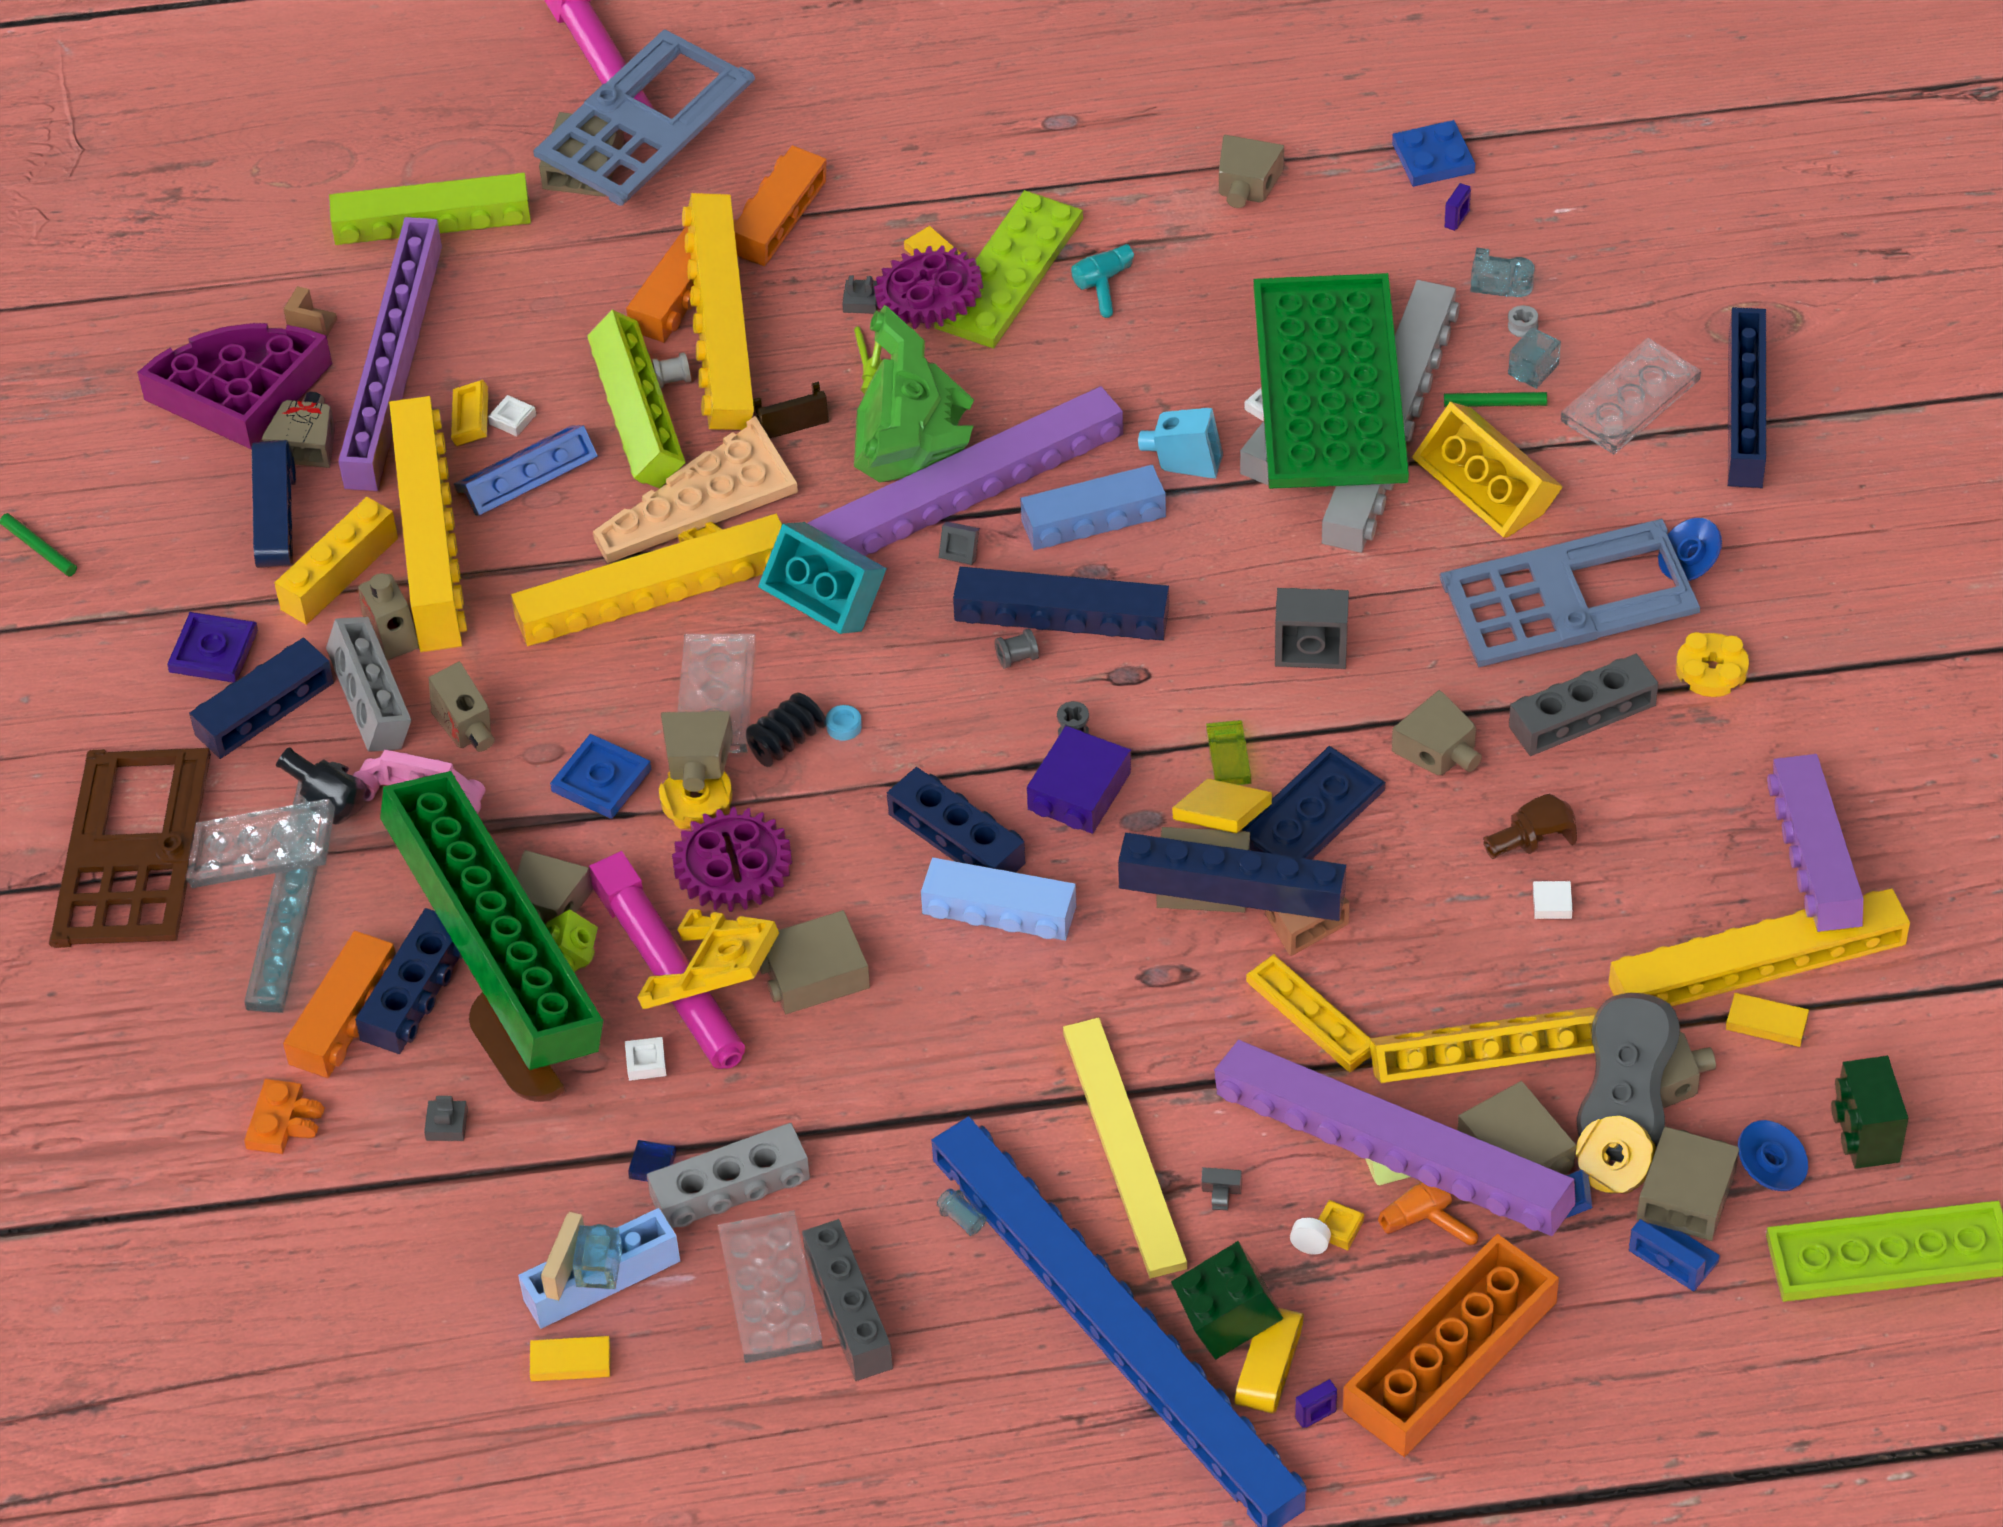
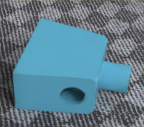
[1138,408,1223,478]

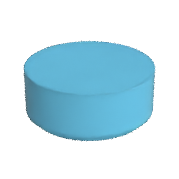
[826,705,862,741]

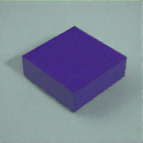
[1444,183,1471,231]
[1295,1379,1337,1428]

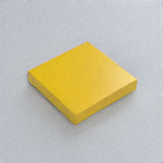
[1172,778,1272,834]

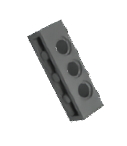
[1509,653,1658,756]
[802,1219,893,1381]

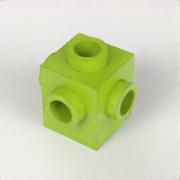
[546,909,598,972]

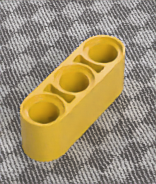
[1235,1307,1304,1414]

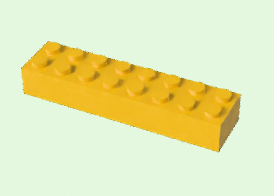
[389,396,467,652]

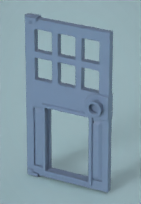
[533,29,755,206]
[1439,519,1700,668]

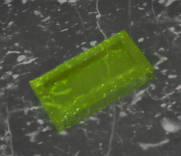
[1206,720,1251,785]

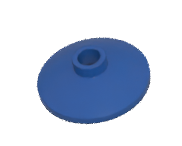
[1658,518,1722,581]
[1738,1120,1808,1191]

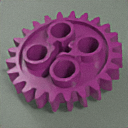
[874,246,983,329]
[672,807,792,912]

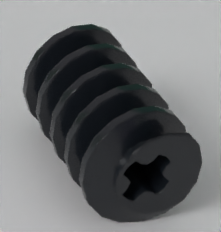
[746,692,826,767]

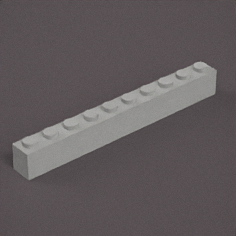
[1322,280,1460,553]

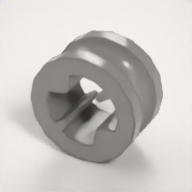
[1508,305,1538,338]

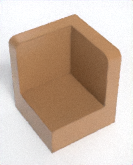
[283,286,337,336]

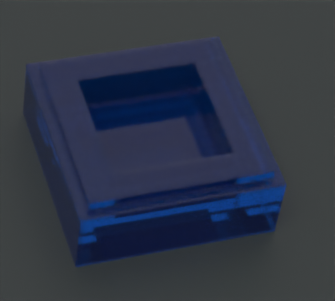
[628,1140,676,1182]

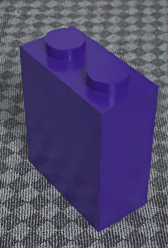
[1027,726,1131,834]

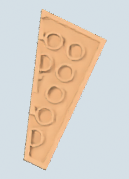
[593,416,798,564]

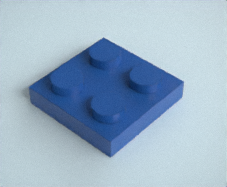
[1392,120,1475,187]
[550,734,652,819]

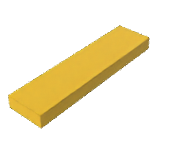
[1246,954,1371,1073]

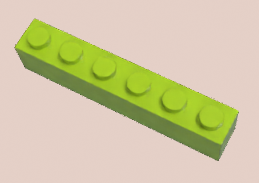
[329,172,531,245]
[587,310,686,489]

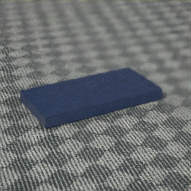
[1240,746,1386,859]

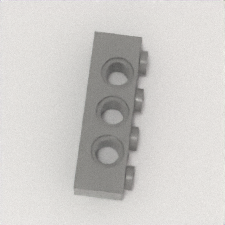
[326,617,411,752]
[647,1123,810,1229]

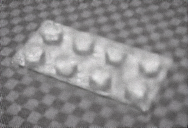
[1561,338,1701,454]
[677,634,756,753]
[186,799,335,888]
[718,1210,823,1363]

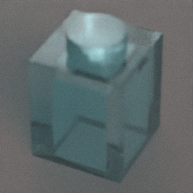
[1508,327,1561,389]
[572,1224,622,1289]

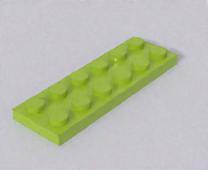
[934,190,1083,349]
[1766,1201,2003,1302]

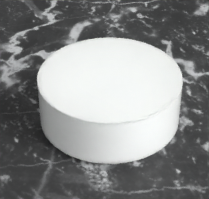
[1290,1218,1331,1254]

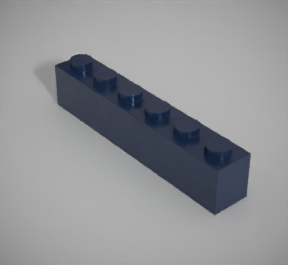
[1728,307,1766,488]
[953,566,1169,641]
[1118,832,1346,921]

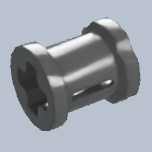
[994,629,1039,669]
[1057,701,1089,737]

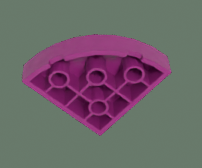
[137,323,332,449]

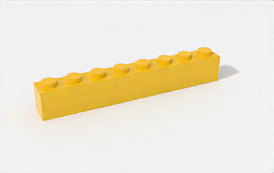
[682,193,754,430]
[511,513,782,647]
[1609,888,1910,1006]

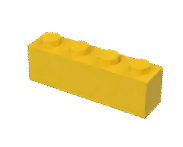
[274,497,398,625]

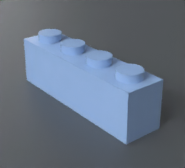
[921,857,1076,941]
[518,1208,681,1329]

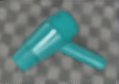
[1071,244,1134,318]

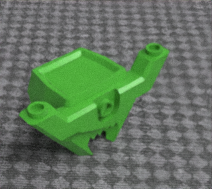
[854,304,974,483]

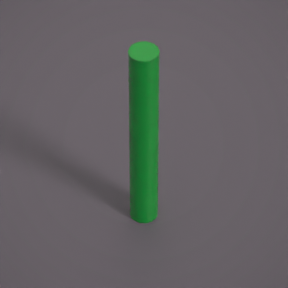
[1444,392,1547,407]
[0,513,77,577]

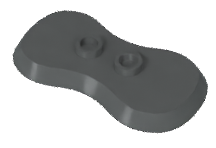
[1577,993,1680,1161]

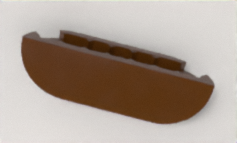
[469,992,566,1102]

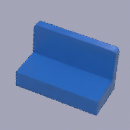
[1629,1219,1720,1291]

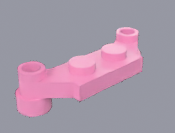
[353,750,485,814]

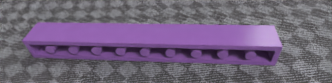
[338,217,442,491]
[807,386,1123,556]
[1214,1039,1575,1236]

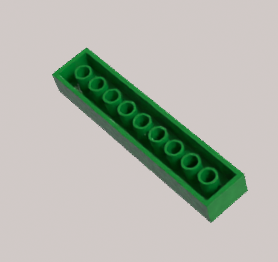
[380,771,604,1070]

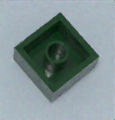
[1831,1055,1909,1169]
[1171,1241,1283,1360]

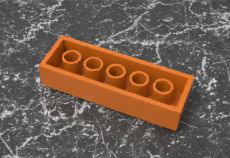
[1343,1234,1559,1458]

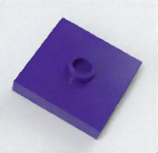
[167,612,258,683]

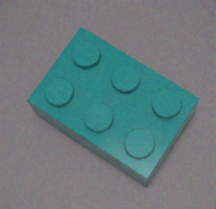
[758,522,887,634]

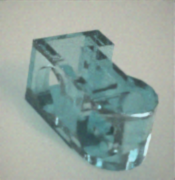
[1470,247,1535,297]

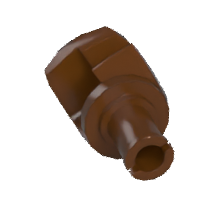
[1483,794,1577,859]

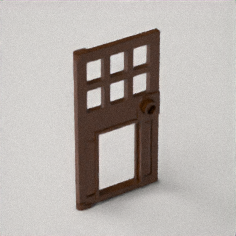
[49,748,211,948]

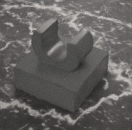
[842,275,877,314]
[938,521,980,565]
[424,1096,468,1141]
[1201,1167,1242,1211]

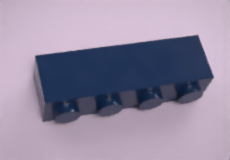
[189,637,334,759]

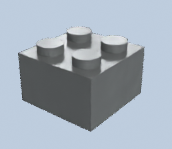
[1275,588,1349,669]

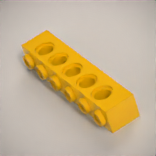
[1369,1007,1598,1083]

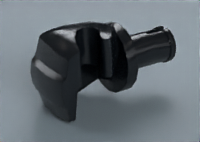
[276,747,367,825]

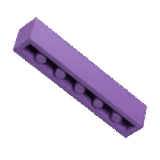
[1767,754,1863,932]

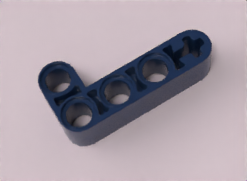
[252,440,296,568]

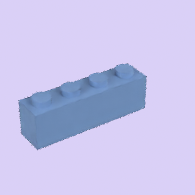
[1020,464,1166,550]

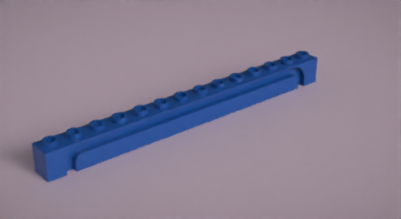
[931,1116,1307,1527]

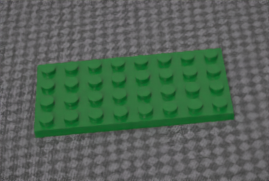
[1253,273,1409,489]

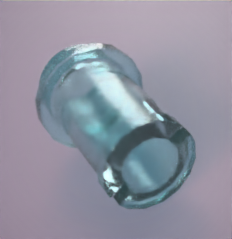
[937,1188,986,1236]

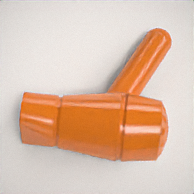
[1378,1182,1479,1245]

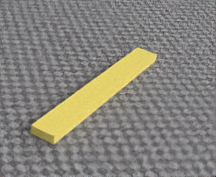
[1063,1018,1187,1279]

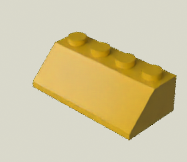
[1411,402,1563,538]

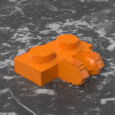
[244,1079,325,1154]

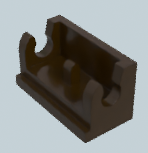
[753,381,829,439]

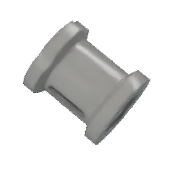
[651,352,691,388]

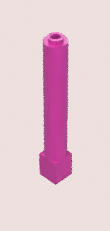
[545,0,655,110]
[589,851,745,1069]

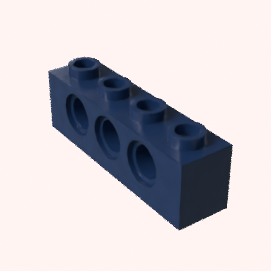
[887,766,1025,873]
[355,908,463,1054]

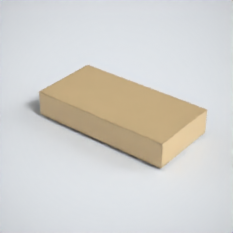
[541,1212,586,1301]

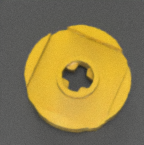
[1676,632,1749,697]
[659,771,732,829]
[1576,1116,1656,1194]

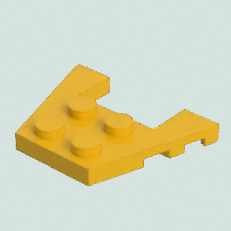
[637,909,779,1009]

